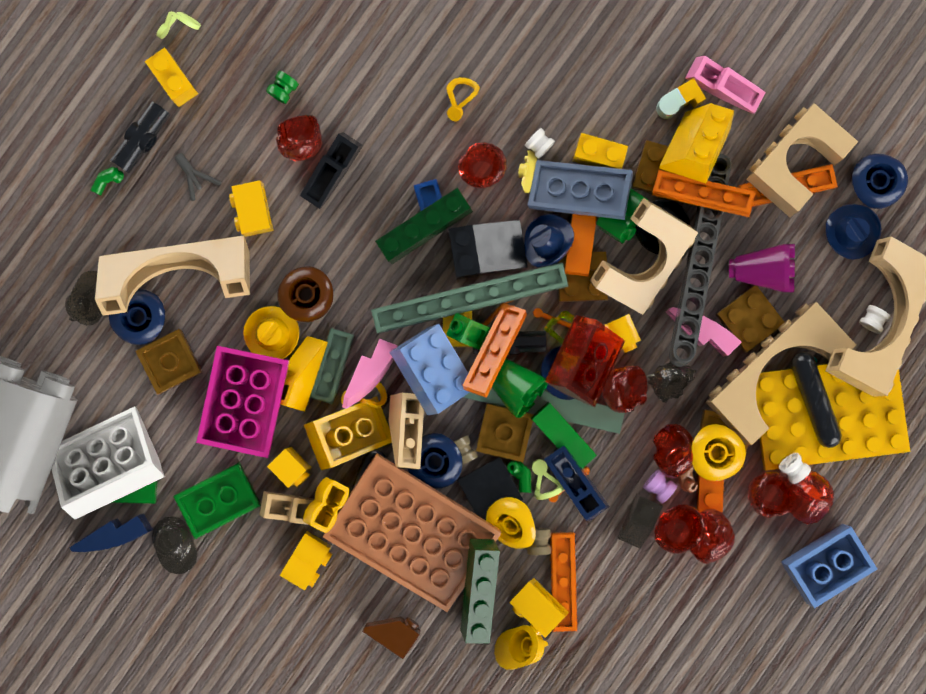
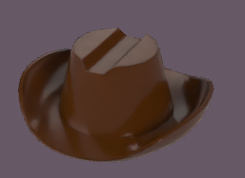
[277,266,333,322]

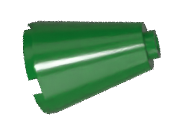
[492,359,549,418]

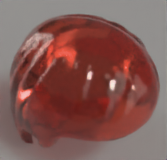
[276,115,322,161]
[458,142,507,188]
[602,366,648,413]
[653,424,694,478]
[788,470,834,524]
[747,471,794,518]
[654,504,706,554]
[689,509,735,564]

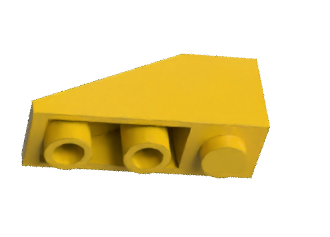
[280,336,328,412]

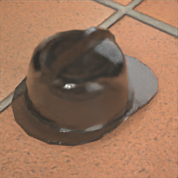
[65,271,102,326]
[152,516,197,574]

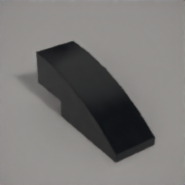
[300,132,363,209]

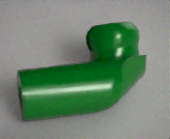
[90,167,124,196]
[507,460,531,493]

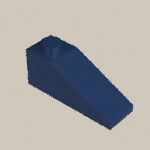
[544,446,610,521]

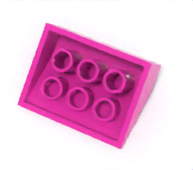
[196,346,289,458]

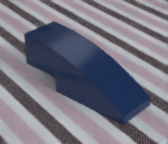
[69,513,154,552]

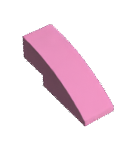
[685,56,766,114]
[666,307,742,357]
[342,339,398,409]

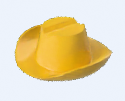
[243,306,299,359]
[691,424,746,481]
[486,497,536,549]

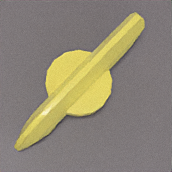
[518,150,537,193]

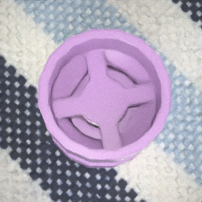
[643,469,677,504]

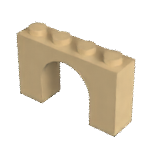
[746,103,858,217]
[589,198,698,315]

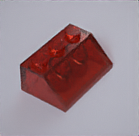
[545,315,625,407]

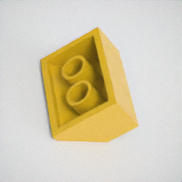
[659,103,734,183]

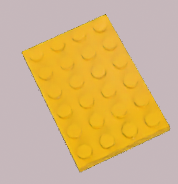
[756,364,910,471]

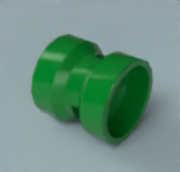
[266,70,299,104]

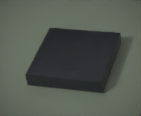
[458,457,523,520]

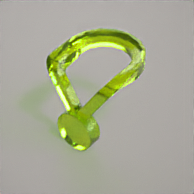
[543,311,583,345]

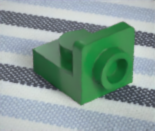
[446,313,491,350]

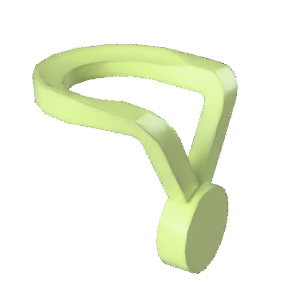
[156,11,201,39]
[531,459,564,500]

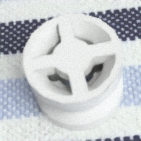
[524,128,555,159]
[859,305,891,334]
[779,453,811,484]

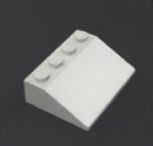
[51,407,165,519]

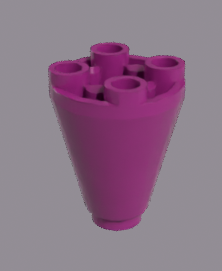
[729,244,795,292]

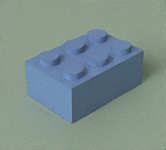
[389,324,470,415]
[781,524,877,608]

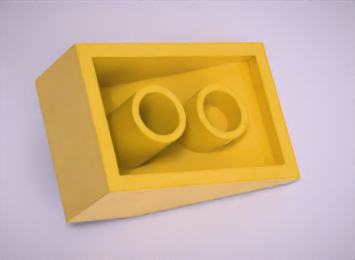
[304,396,392,470]

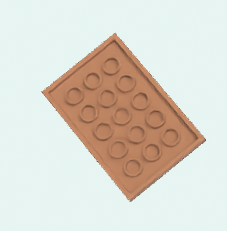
[323,453,502,612]

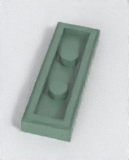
[310,328,355,404]

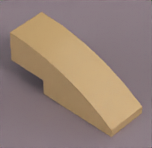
[260,491,339,525]

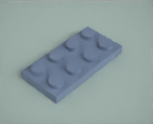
[528,160,633,220]

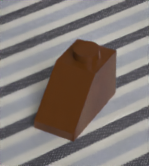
[362,616,421,659]

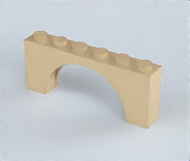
[95,236,250,316]
[826,237,926,397]
[705,302,856,445]

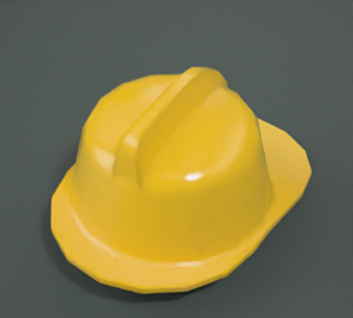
[494,625,548,670]

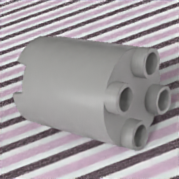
[0,356,77,514]

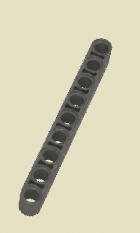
[669,154,731,367]

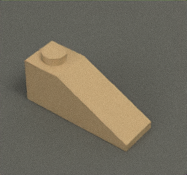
[389,392,424,469]

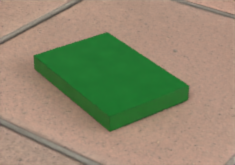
[173,462,261,539]

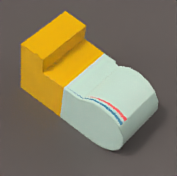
[656,78,706,119]

